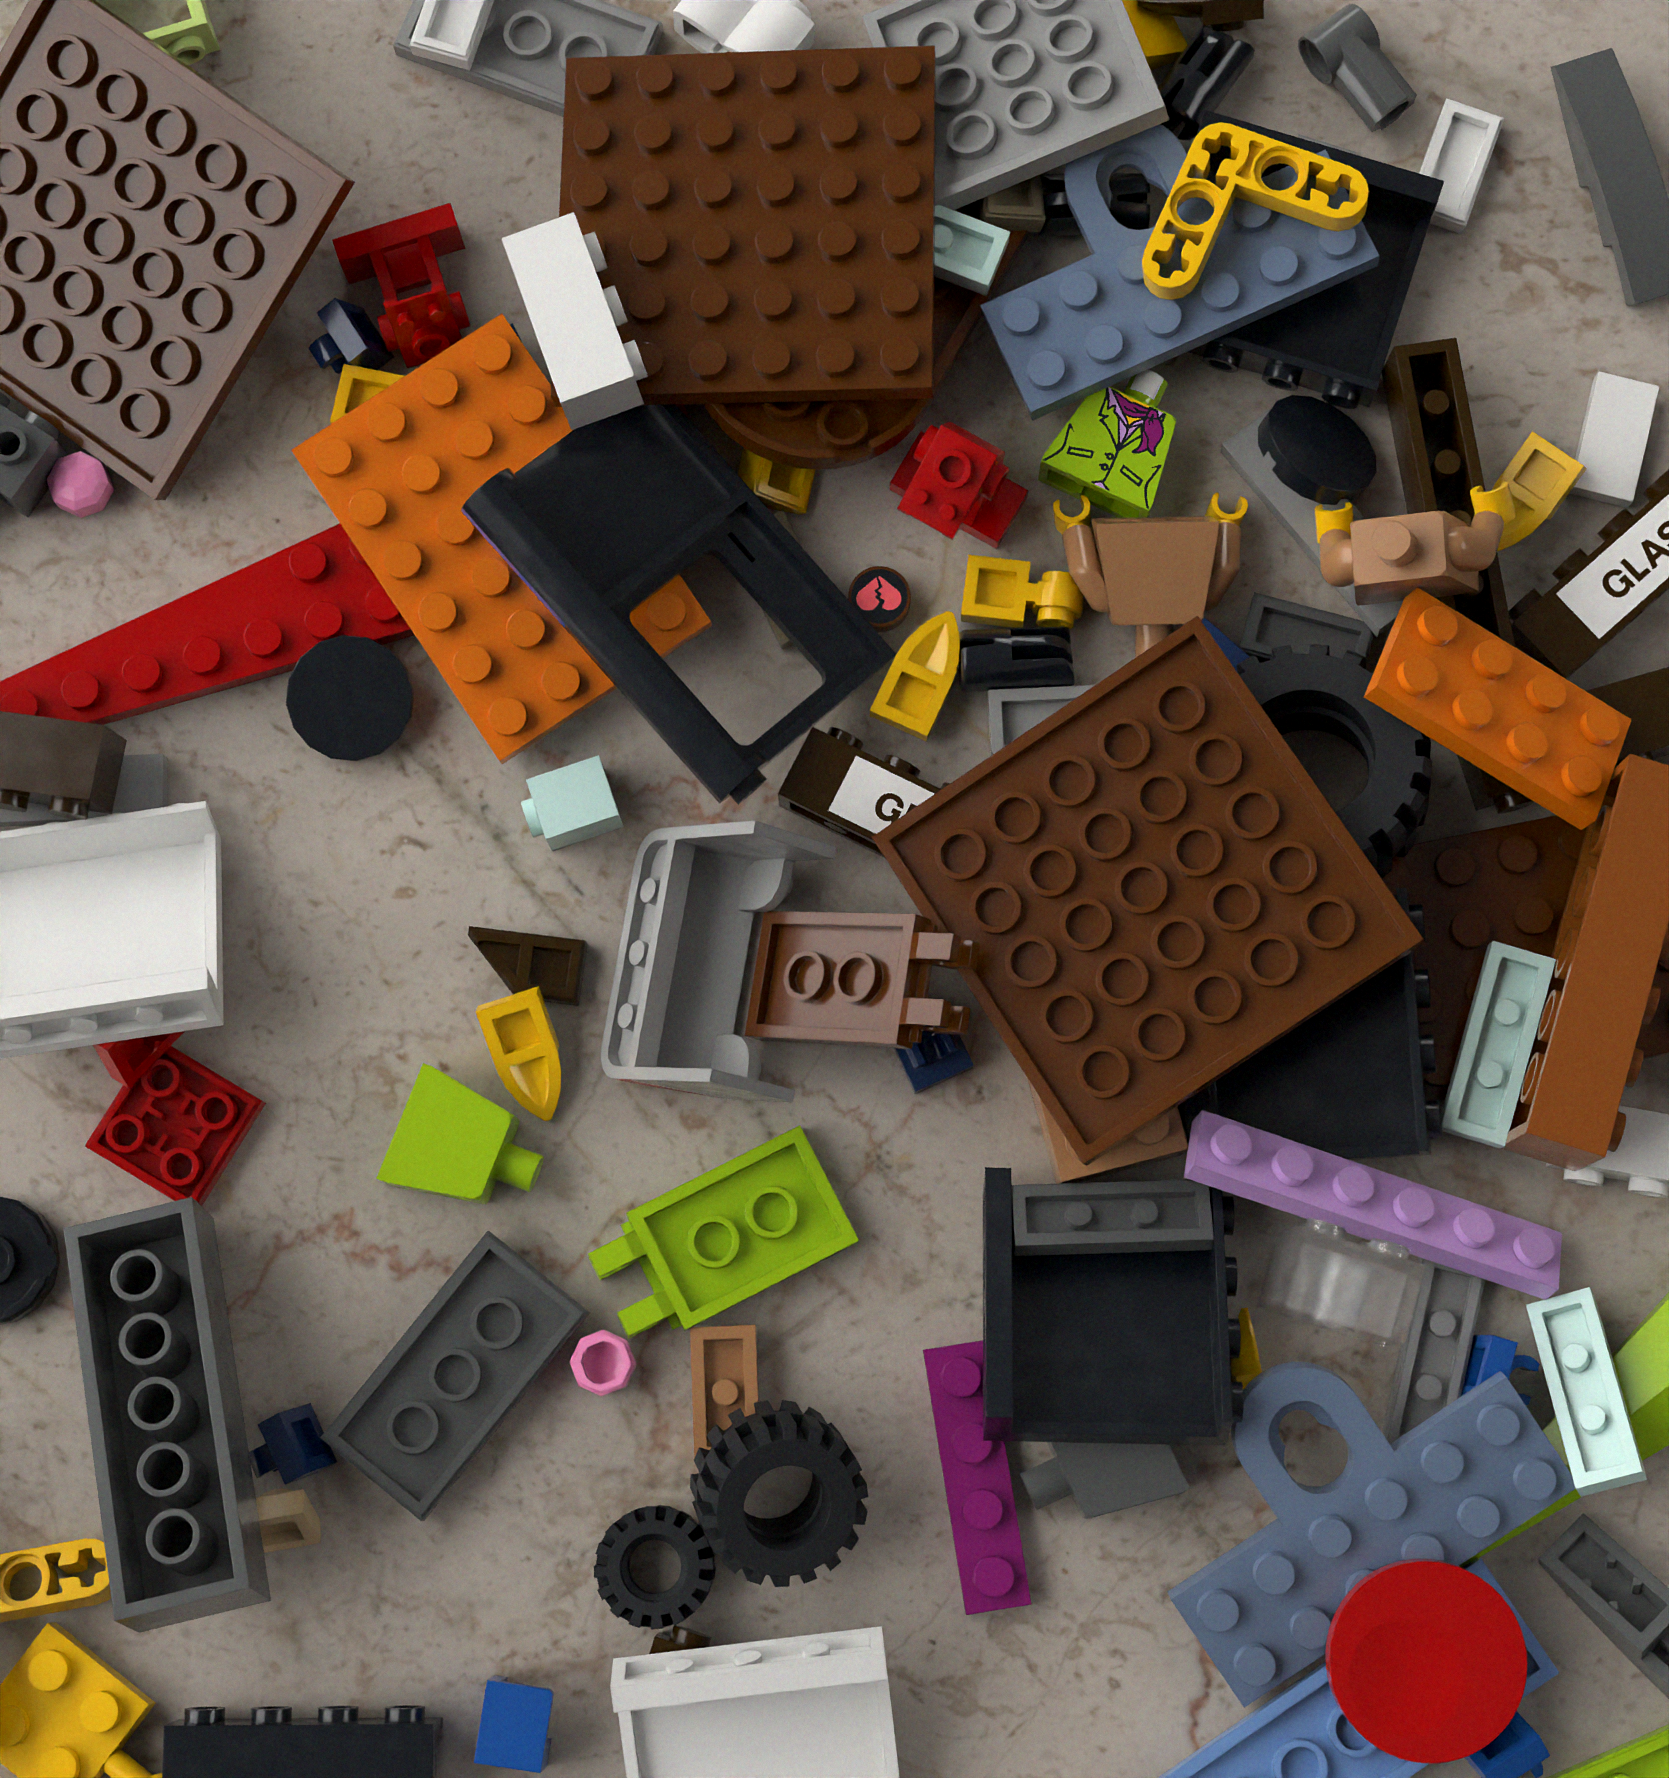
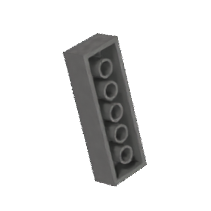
[63,1197,271,1633]

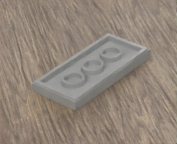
[393,0,664,117]

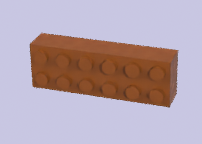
[1501,754,1669,1171]

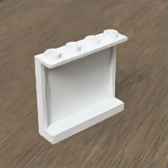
[0,801,223,1059]
[610,1626,900,1778]

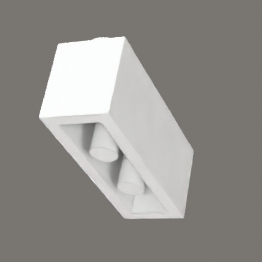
[501,212,648,430]

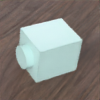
[521,755,624,851]

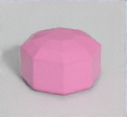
[47,451,114,518]
[570,1330,637,1396]

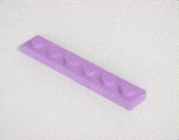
[1184,1110,1562,1300]

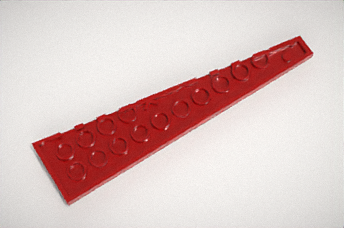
[0,404,689,725]

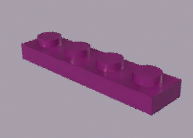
[923,1340,1032,1615]

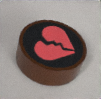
[848,566,911,632]

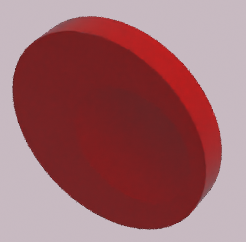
[1325,1559,1527,1763]

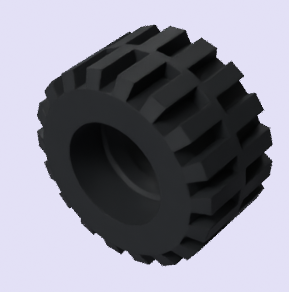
[690,1400,868,1587]

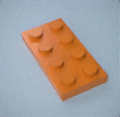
[1364,587,1632,830]

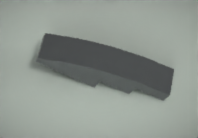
[1550,48,1669,305]
[1538,1513,1669,1699]

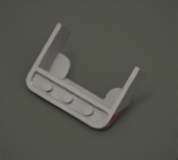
[600,821,836,1103]

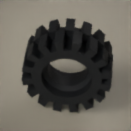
[594,1505,716,1630]

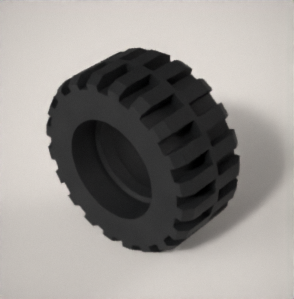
[1237,644,1432,879]

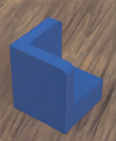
[474,1675,554,1773]

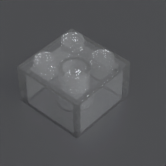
[1256,1218,1426,1347]

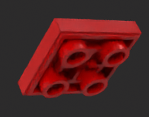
[85,1046,266,1206]

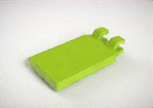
[588,1125,859,1339]

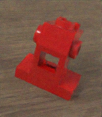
[332,203,471,368]
[889,421,1029,549]

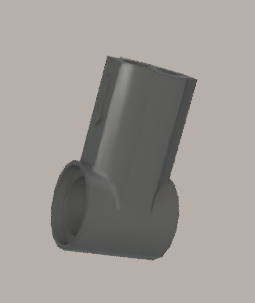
[1298,4,1417,132]

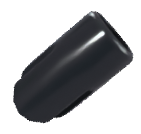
[1157,25,1255,140]
[1038,173,1151,236]
[958,626,1075,692]

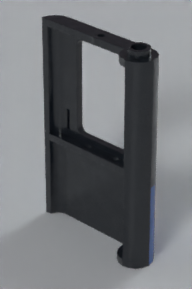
[461,404,896,805]

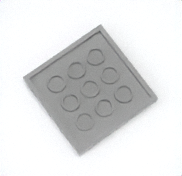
[862,0,1169,210]

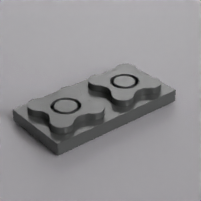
[320,1231,590,1521]

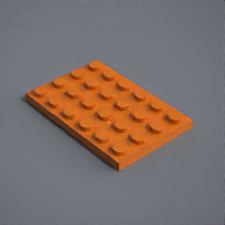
[291,313,712,764]

